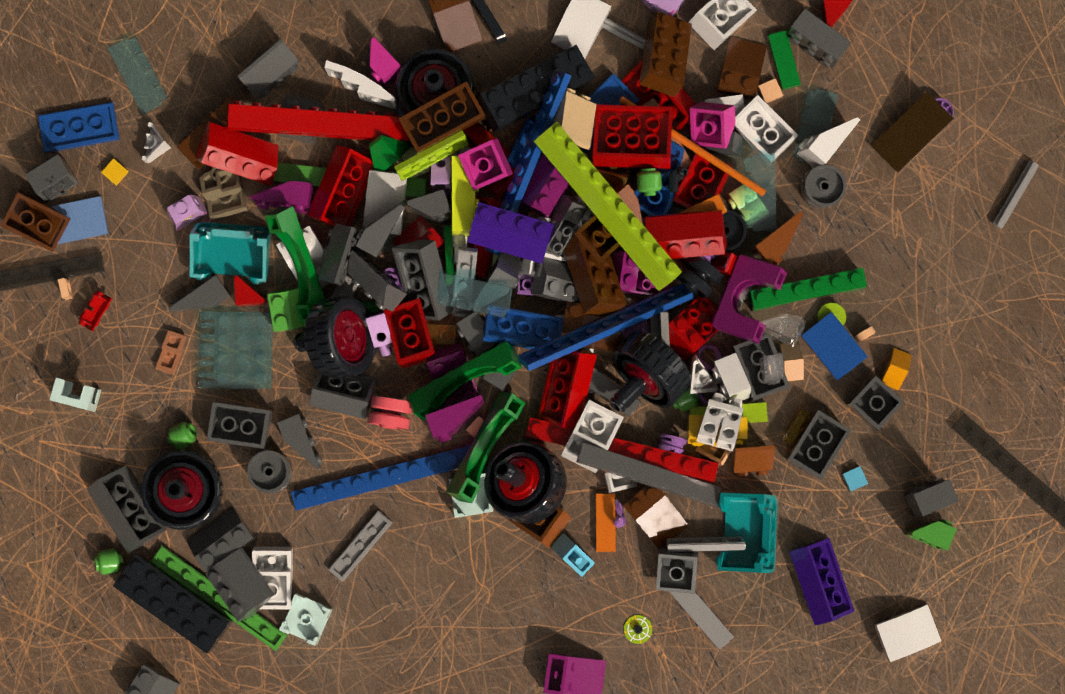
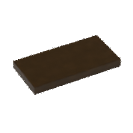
[871,92,954,172]

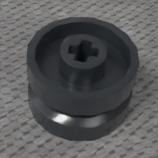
[723,209,747,253]
[676,256,723,299]

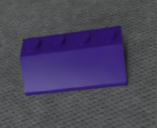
[468,202,554,264]
[790,538,854,626]

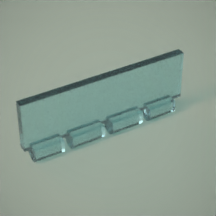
[108,38,167,115]
[792,89,838,165]
[744,154,776,231]
[438,273,513,318]

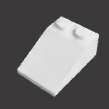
[689,0,757,50]
[734,95,798,166]
[797,117,860,168]
[276,226,330,289]

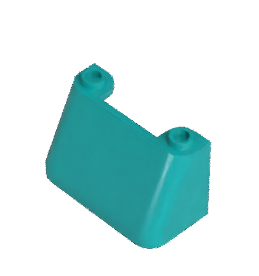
[190,222,271,284]
[716,493,777,573]

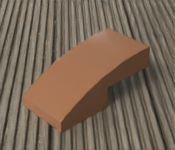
[156,330,187,375]

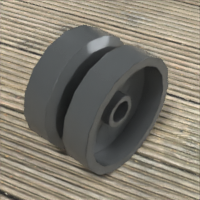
[800,165,847,209]
[247,450,293,494]

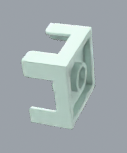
[50,378,101,412]
[449,473,494,518]
[279,593,332,646]

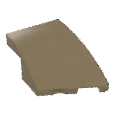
[200,167,248,220]

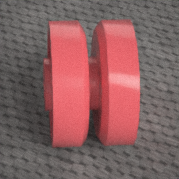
[367,396,412,430]

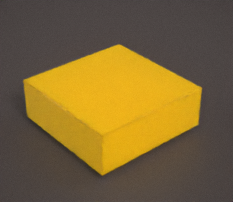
[101,159,129,186]

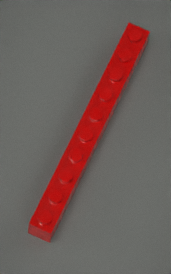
[226,101,412,144]
[526,417,719,483]

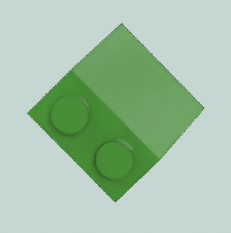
[267,287,305,332]
[905,519,957,551]

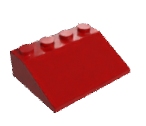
[593,105,673,169]

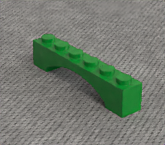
[264,206,325,323]
[749,268,867,312]
[408,341,522,421]
[446,392,525,503]

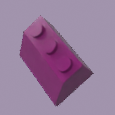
[521,153,569,218]

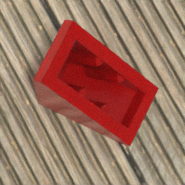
[821,0,853,28]
[710,253,738,277]
[234,275,267,307]

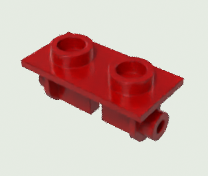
[78,290,112,332]

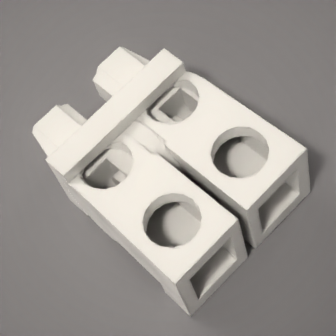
[697,393,744,452]

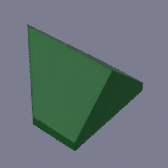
[369,135,410,171]

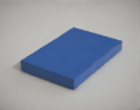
[802,312,868,381]

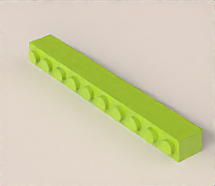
[534,122,682,291]

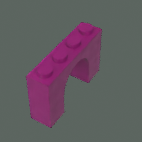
[712,255,787,344]

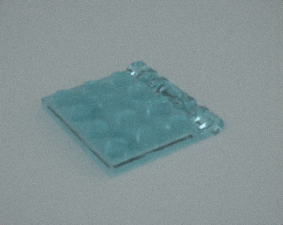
[198,311,273,389]

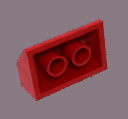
[673,154,733,210]
[383,298,435,369]

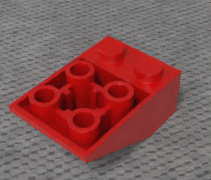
[669,296,718,361]

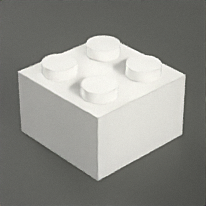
[712,353,751,405]

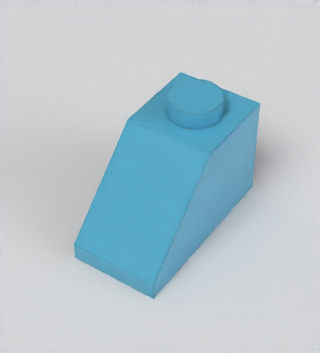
[550,533,595,577]

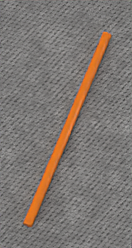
[619,97,767,197]

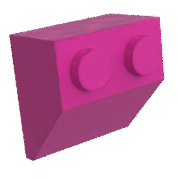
[370,37,400,88]
[690,102,735,149]
[458,138,513,191]

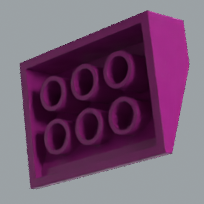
[425,395,485,443]

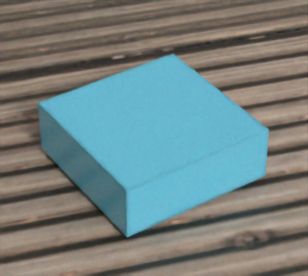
[842,466,868,492]

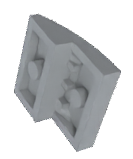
[647,312,670,346]

